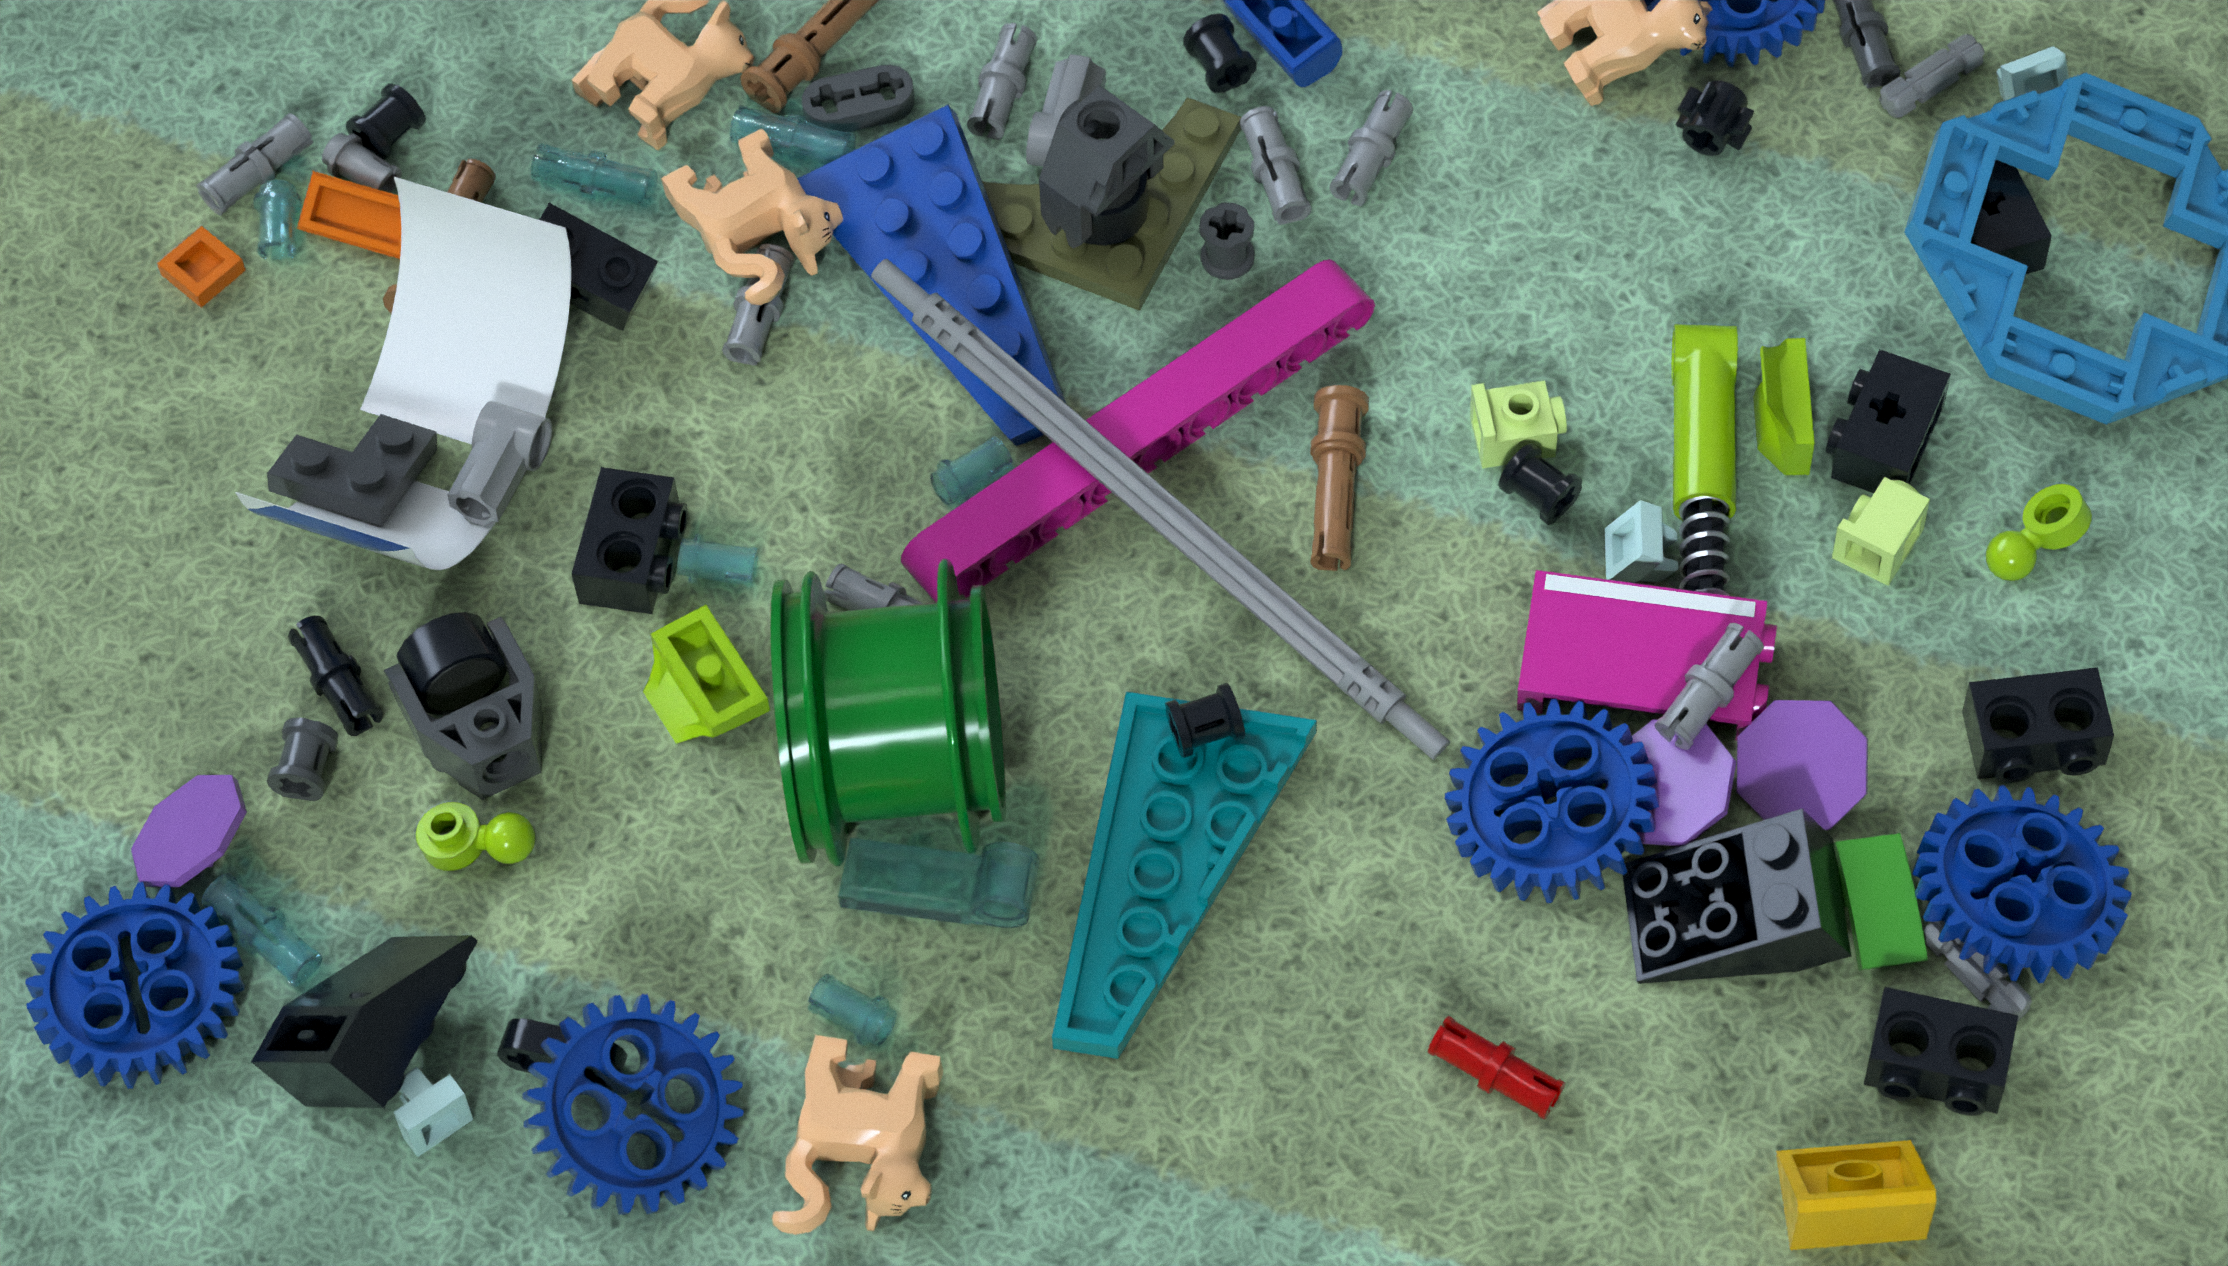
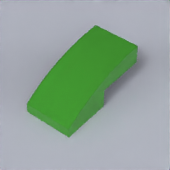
[1834,833,1928,971]

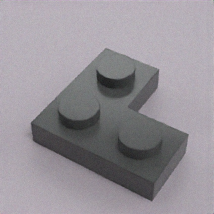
[267,414,437,527]

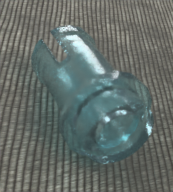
[253,180,302,260]
[930,436,1014,506]
[677,533,759,588]
[808,974,897,1046]

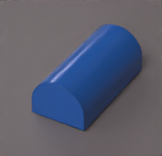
[1223,0,1343,87]

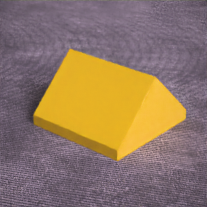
[1776,1140,1936,1250]

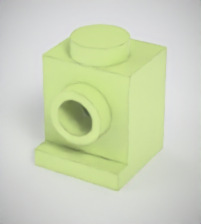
[1470,380,1567,469]
[1832,477,1930,586]

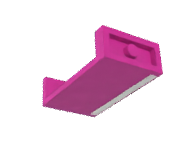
[1517,570,1777,740]

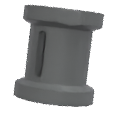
[1199,202,1255,280]
[267,718,338,801]

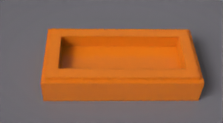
[297,171,401,259]

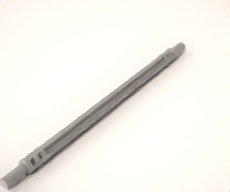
[871,259,1450,761]

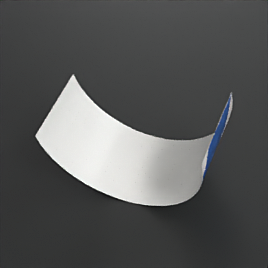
[236,177,571,571]

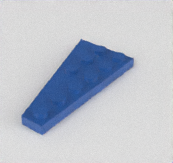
[797,105,1066,446]

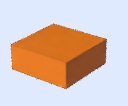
[157,226,246,308]

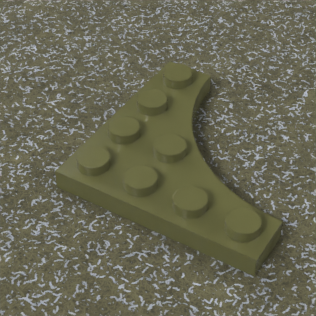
[982,97,1242,311]

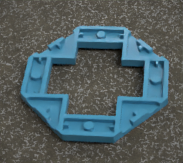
[1904,73,2228,425]

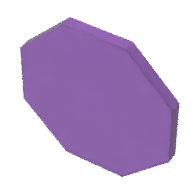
[1737,700,1868,831]
[1605,719,1736,846]
[131,775,247,887]

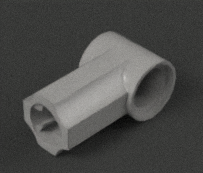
[1026,54,1106,167]
[447,401,552,526]

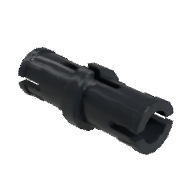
[288,616,383,736]

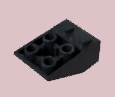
[1623,808,1851,984]
[251,935,478,1108]

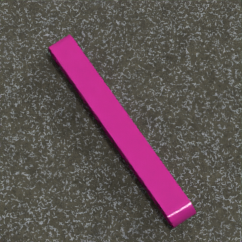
[900,259,1375,602]

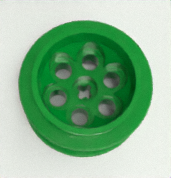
[770,558,1006,867]

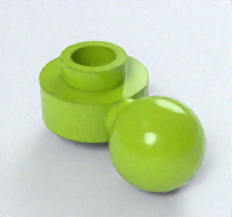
[1986,484,2092,581]
[416,802,536,871]

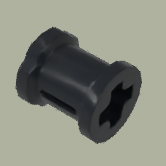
[1183,13,1256,93]
[346,83,426,161]
[1498,443,1582,525]
[1165,683,1246,758]

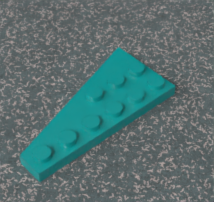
[1052,692,1317,1059]

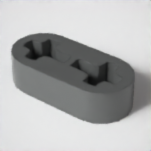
[802,64,915,136]

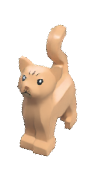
[572,0,754,150]
[1537,0,1712,106]
[661,129,843,305]
[772,1035,943,1235]

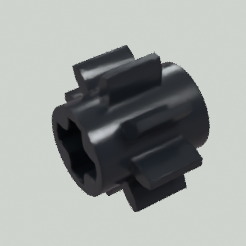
[1676,80,1754,156]

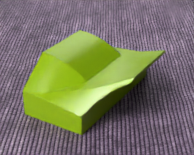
[1753,338,1815,475]
[643,604,770,744]

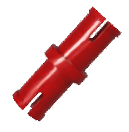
[1427,1015,1566,1120]

